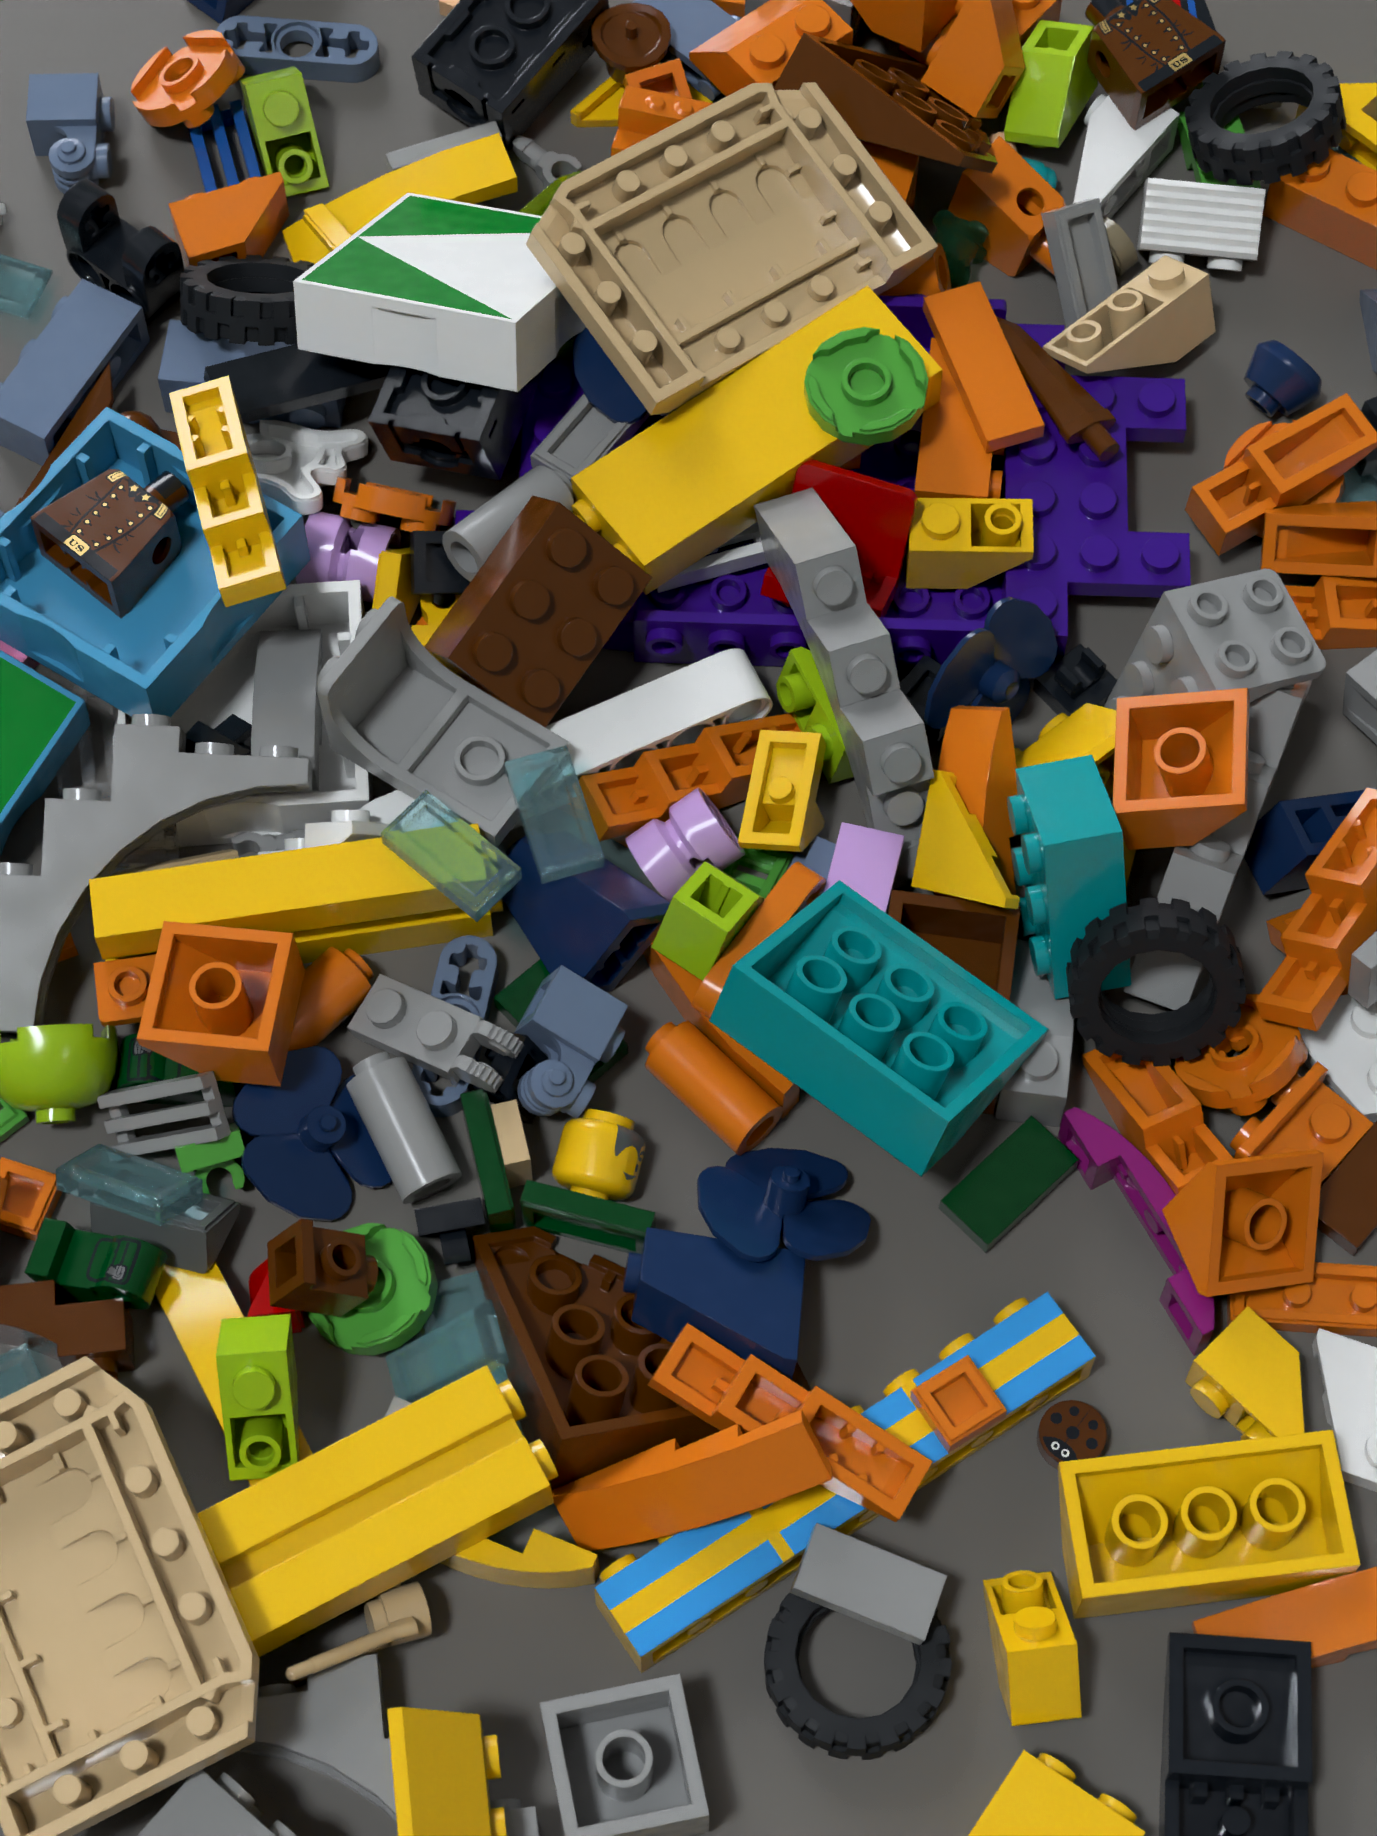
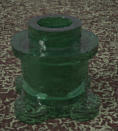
[932,210,989,288]

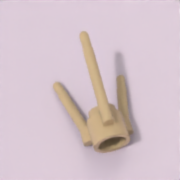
[285,1581,432,1685]

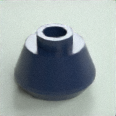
[1244,340,1322,417]

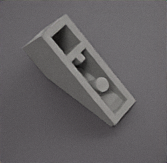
[995,939,1074,1127]

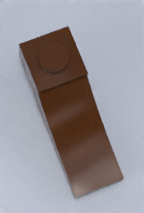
[0,1280,135,1377]

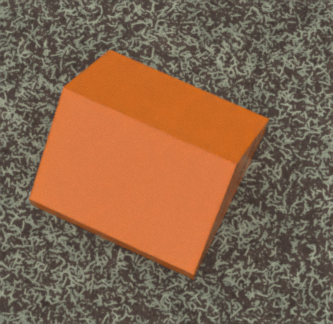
[1162,1149,1324,1297]

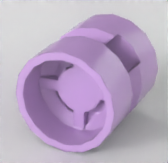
[296,511,401,603]
[625,788,745,902]

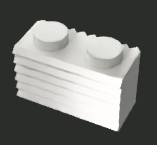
[1137,178,1265,272]

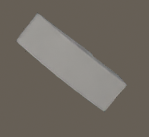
[251,629,322,791]

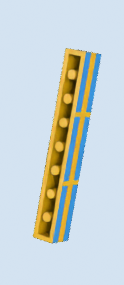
[594,1291,1096,1673]

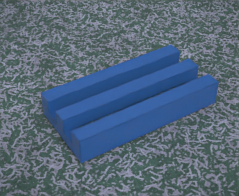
[188,99,261,193]

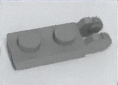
[347,974,524,1093]

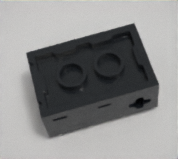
[411,0,609,151]
[368,365,546,480]

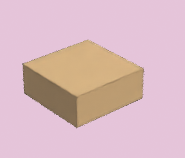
[491,1099,533,1188]

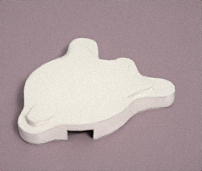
[246,420,368,515]

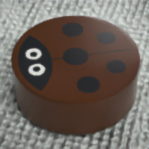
[1037,1400,1107,1469]

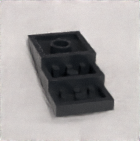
[1159,1632,1313,1836]

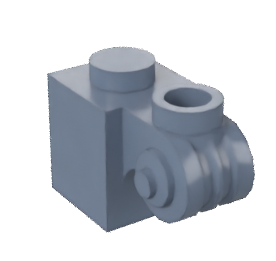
[26,73,115,194]
[514,965,628,1118]

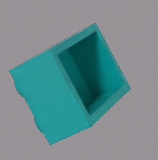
[1007,755,1131,999]

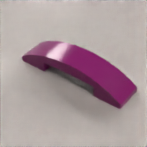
[1057,1107,1215,1356]

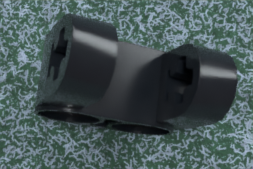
[57,179,184,322]

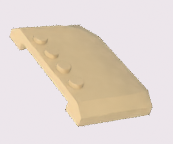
[526,82,938,415]
[0,1356,260,1836]

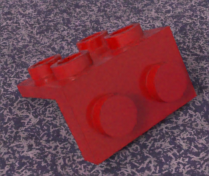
[760,459,918,618]

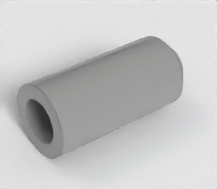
[442,465,575,582]
[346,1052,462,1204]

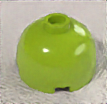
[0,1024,118,1124]

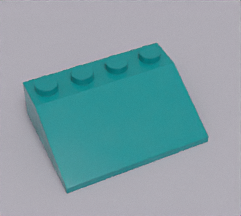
[709,880,1049,1177]

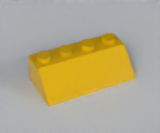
[1058,1430,1361,1619]
[387,1707,508,1836]

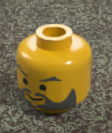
[552,1109,645,1200]

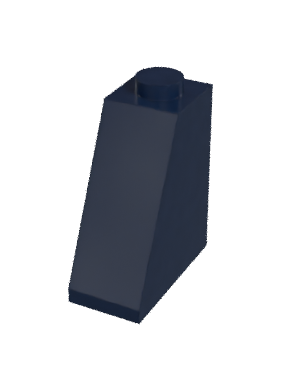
[498,833,670,992]
[622,1227,805,1380]

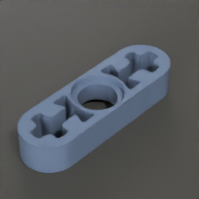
[216,15,380,83]
[412,935,498,1118]

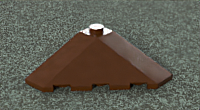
[774,33,997,174]
[470,1226,811,1490]

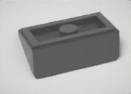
[90,1174,240,1274]

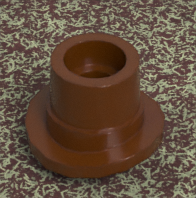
[591,3,671,84]

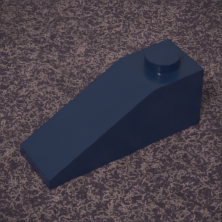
[1244,788,1377,895]

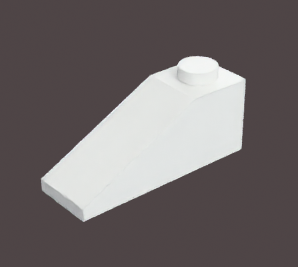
[1073,94,1180,219]

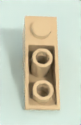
[1043,255,1216,374]

